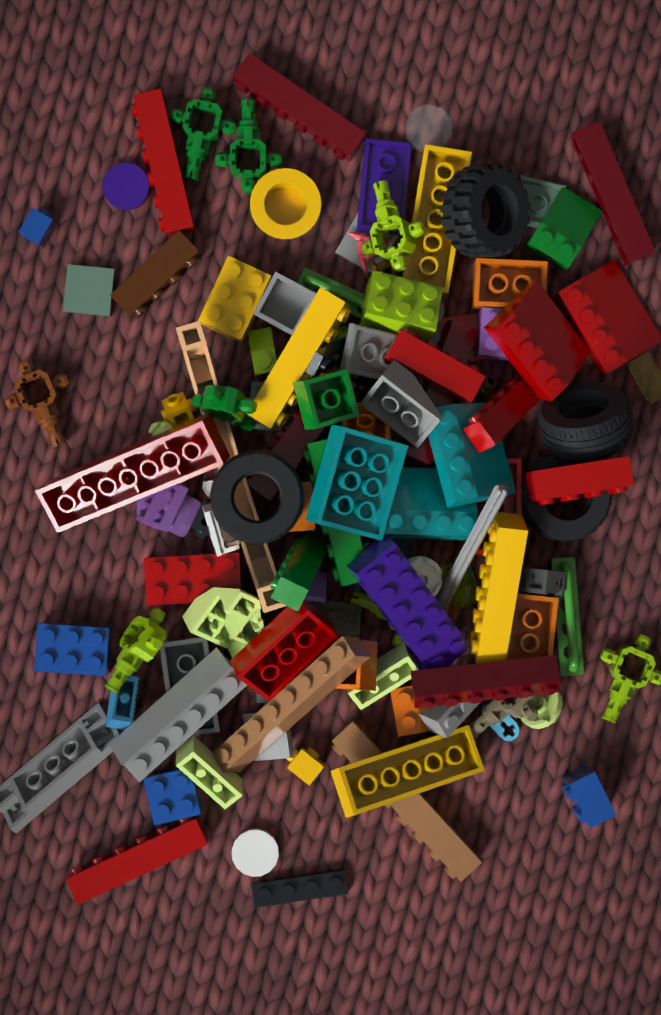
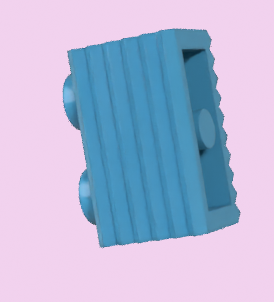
[105,676,140,730]

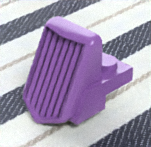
[135,484,200,537]

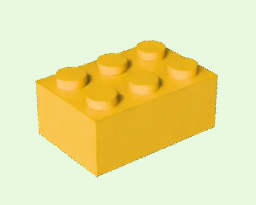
[198,256,272,344]

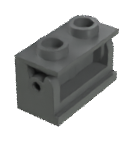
[518,567,566,596]

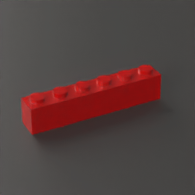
[131,88,195,237]
[66,815,209,905]

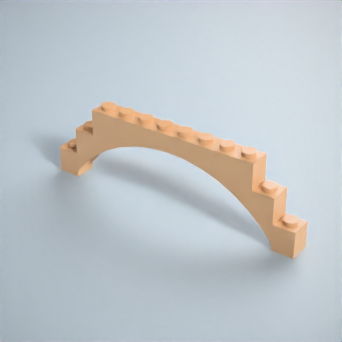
[176,321,286,613]

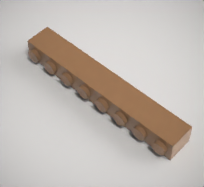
[213,636,371,773]
[331,719,482,882]

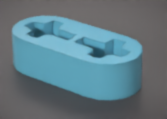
[481,702,520,741]

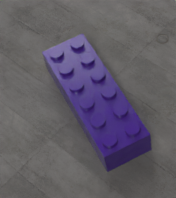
[347,535,471,669]

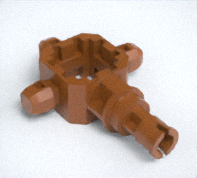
[5,359,70,449]

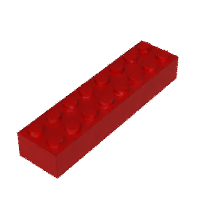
[35,413,231,533]

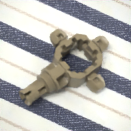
[468,694,542,738]

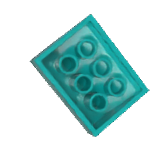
[428,402,516,508]
[305,425,408,541]
[384,467,478,540]

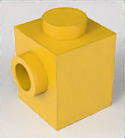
[287,746,324,786]

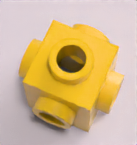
[160,392,196,428]

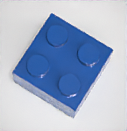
[561,765,616,828]
[143,767,203,825]

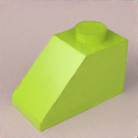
[248,327,277,378]

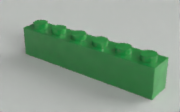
[303,439,364,586]
[270,531,330,611]

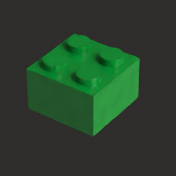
[292,369,360,430]

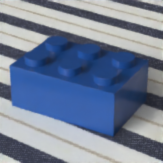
[34,622,113,676]

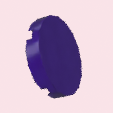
[102,162,150,211]

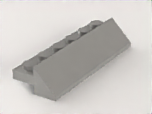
[109,647,247,782]
[0,702,122,833]

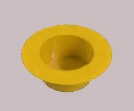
[250,168,321,239]

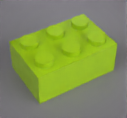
[360,270,443,341]

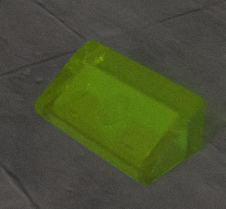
[441,560,478,609]

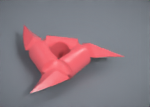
[346,232,393,275]

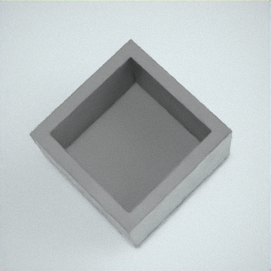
[253,271,316,335]

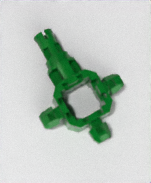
[170,88,237,181]
[215,99,282,194]
[192,385,257,431]

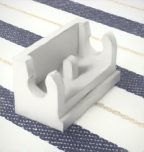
[202,504,240,557]

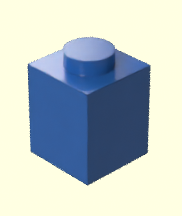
[18,208,57,248]

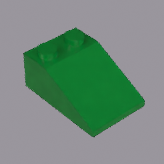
[525,187,602,271]

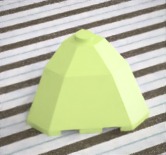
[182,587,264,658]

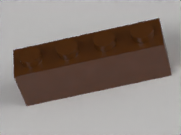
[110,230,200,319]

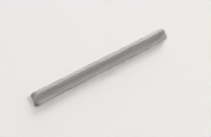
[436,484,508,611]

